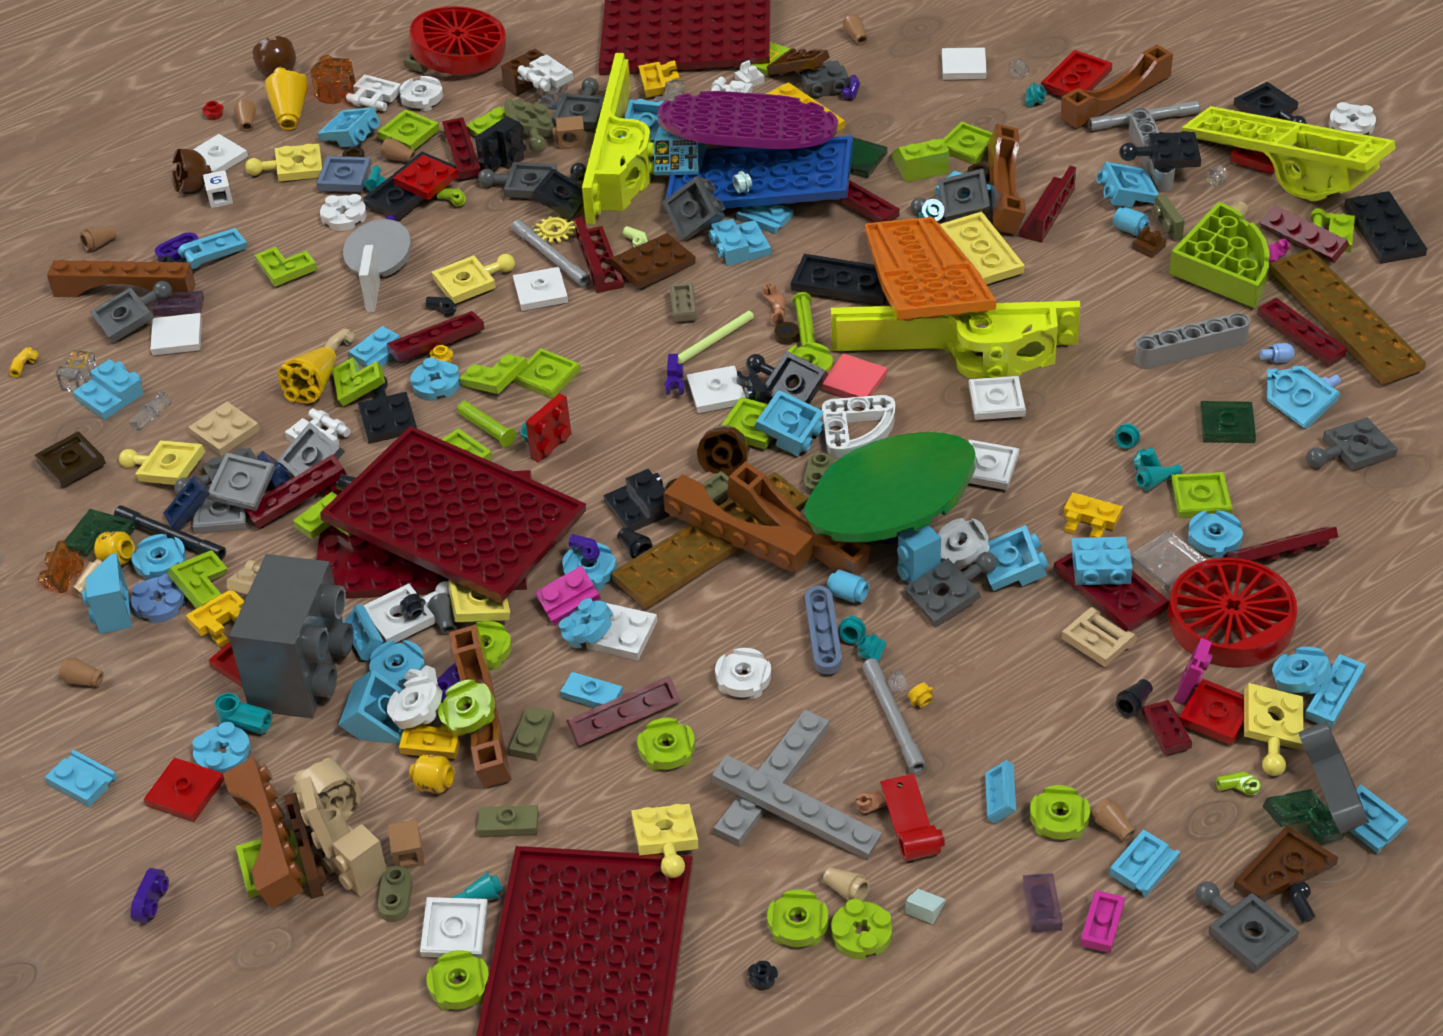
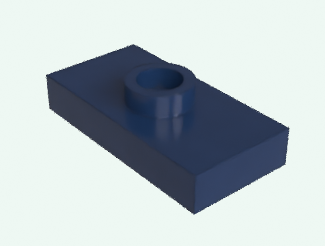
[257,451,291,488]
[163,475,210,530]

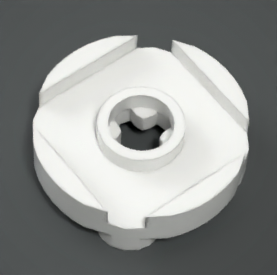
[400,76,444,111]
[1329,102,1376,135]
[320,194,367,231]
[938,518,990,570]
[715,648,771,699]
[387,676,442,729]

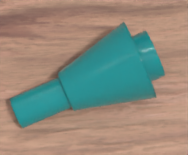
[1135,464,1182,491]
[450,871,503,901]

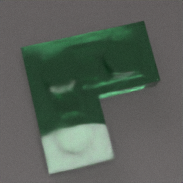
[62,509,136,557]
[1263,789,1346,844]

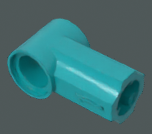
[214,693,273,734]

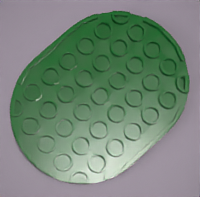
[805,432,977,542]

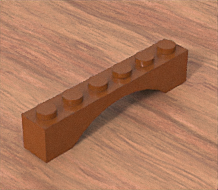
[1060,45,1173,128]
[987,123,1026,235]
[47,260,196,299]
[727,461,871,576]
[664,474,814,574]
[449,624,512,788]
[223,757,303,909]

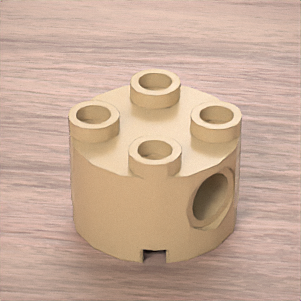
[293,758,361,821]

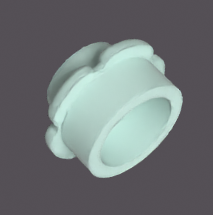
[733,171,752,193]

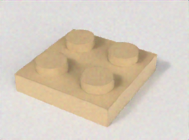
[188,402,260,456]

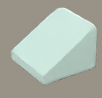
[905,889,946,924]

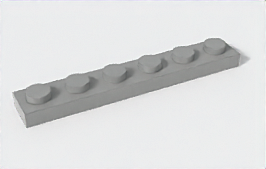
[714,710,830,847]
[711,755,882,860]

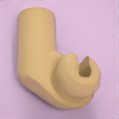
[324,328,355,352]

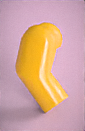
[9,347,39,378]

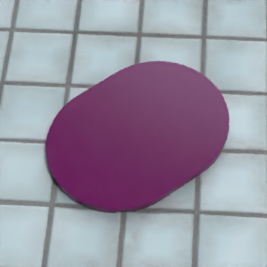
[658,91,838,149]

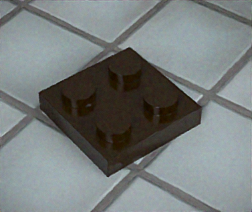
[35,431,106,488]

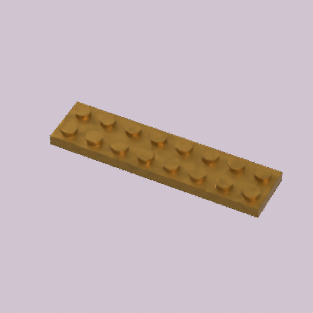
[1269,249,1426,385]
[611,471,808,609]

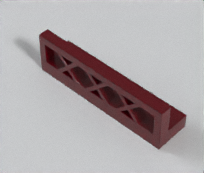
[1020,166,1076,243]
[574,217,624,293]

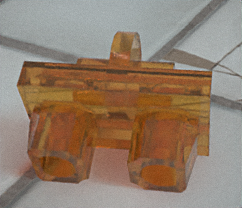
[38,540,84,593]

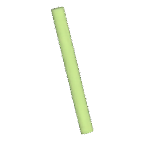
[678,311,754,364]

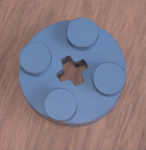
[131,574,187,623]

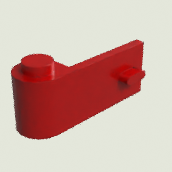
[880,773,945,862]

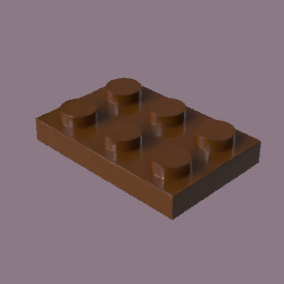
[611,233,696,289]

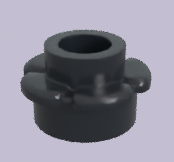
[400,593,426,618]
[747,961,778,991]

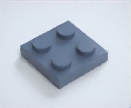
[317,156,372,193]

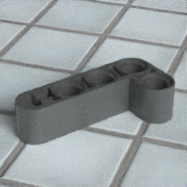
[1298,721,1369,834]

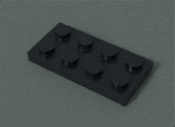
[363,151,456,220]
[1344,191,1427,264]
[791,253,886,306]

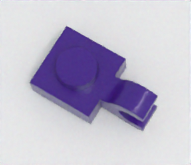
[665,354,684,395]

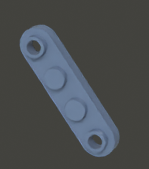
[805,586,842,675]

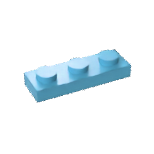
[1305,654,1366,729]

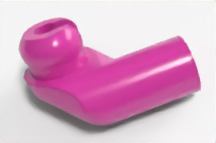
[1268,239,1290,265]

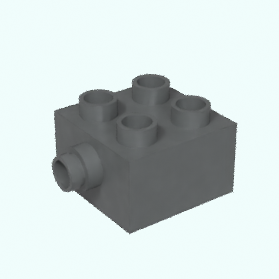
[229,554,354,719]

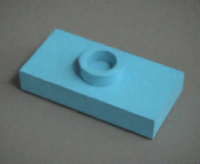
[343,604,383,661]
[560,672,623,708]
[985,760,1016,824]

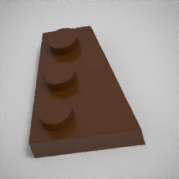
[767,48,830,76]
[284,792,326,899]
[1233,825,1338,902]

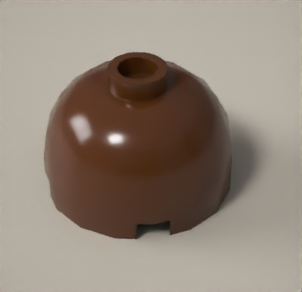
[252,36,296,77]
[172,149,211,193]
[697,425,749,477]

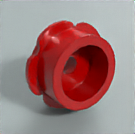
[202,101,224,120]

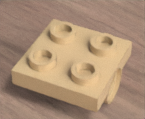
[297,776,350,858]

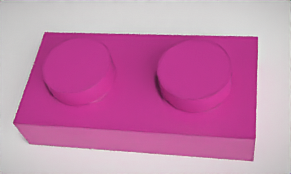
[1080,890,1125,953]

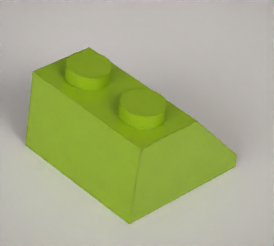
[891,138,949,182]

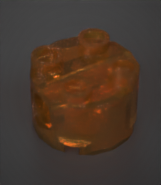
[310,55,356,104]

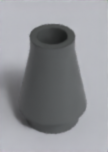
[428,593,457,635]

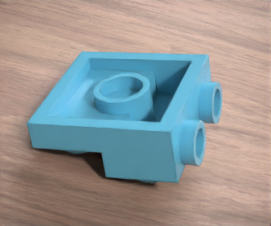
[620,99,664,142]
[317,107,380,148]
[1096,162,1159,208]
[709,219,771,266]
[73,359,143,420]
[755,390,824,456]
[987,525,1049,591]
[1071,537,1132,585]

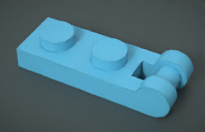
[178,228,247,269]

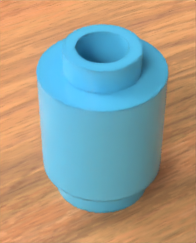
[1113,207,1150,237]
[827,569,870,603]

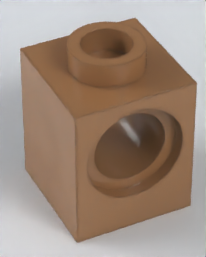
[552,116,586,150]
[388,819,425,869]

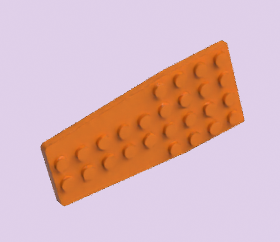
[865,217,996,321]

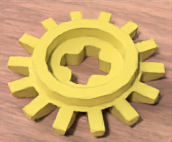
[534,216,575,243]

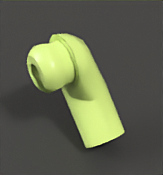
[623,226,648,247]

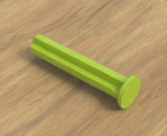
[792,292,816,347]
[457,400,516,447]

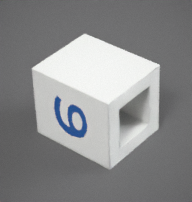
[203,170,233,208]

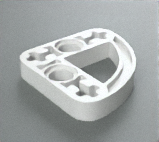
[822,395,895,458]

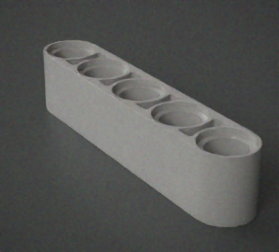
[1129,108,1175,192]
[1134,313,1250,369]

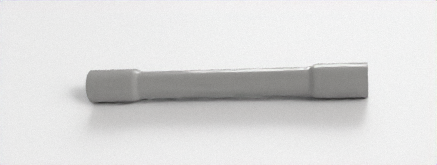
[1088,101,1200,131]
[511,219,590,287]
[862,658,926,774]

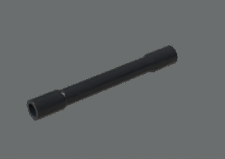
[114,505,226,561]

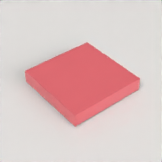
[821,354,887,398]

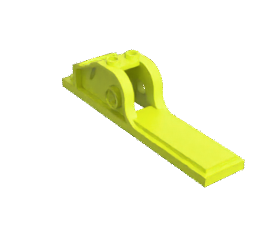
[582,53,654,224]
[1182,106,1396,201]
[831,301,1081,379]

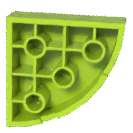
[1169,201,1269,308]

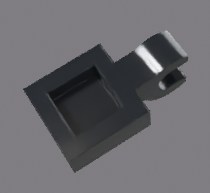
[736,369,766,404]

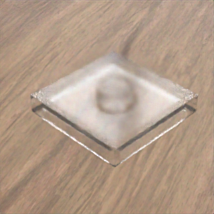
[1130,530,1207,591]

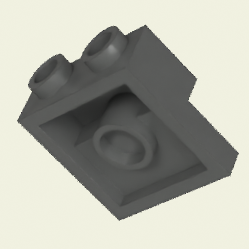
[797,61,849,98]
[662,176,725,242]

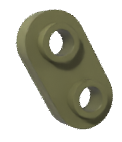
[804,453,834,495]
[377,866,413,922]

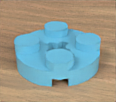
[410,357,460,401]
[1188,510,1243,559]
[132,534,187,580]
[562,543,616,590]
[559,598,613,648]
[369,640,425,689]
[1272,647,1332,695]
[192,722,251,773]

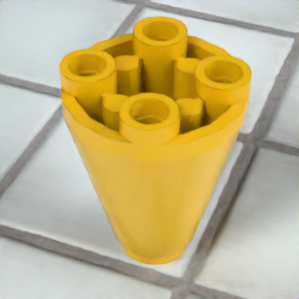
[264,68,308,130]
[277,347,337,404]

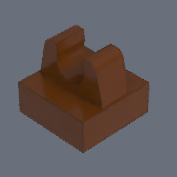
[1132,226,1167,258]

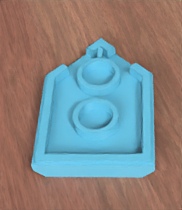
[1267,366,1341,429]

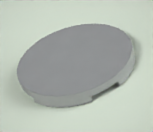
[343,219,412,277]

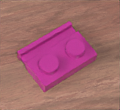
[535,565,601,626]
[1173,638,1213,705]

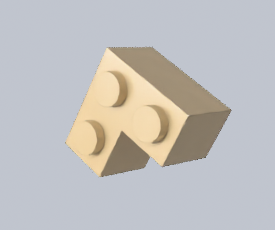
[321,824,387,897]

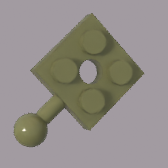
[504,99,554,153]

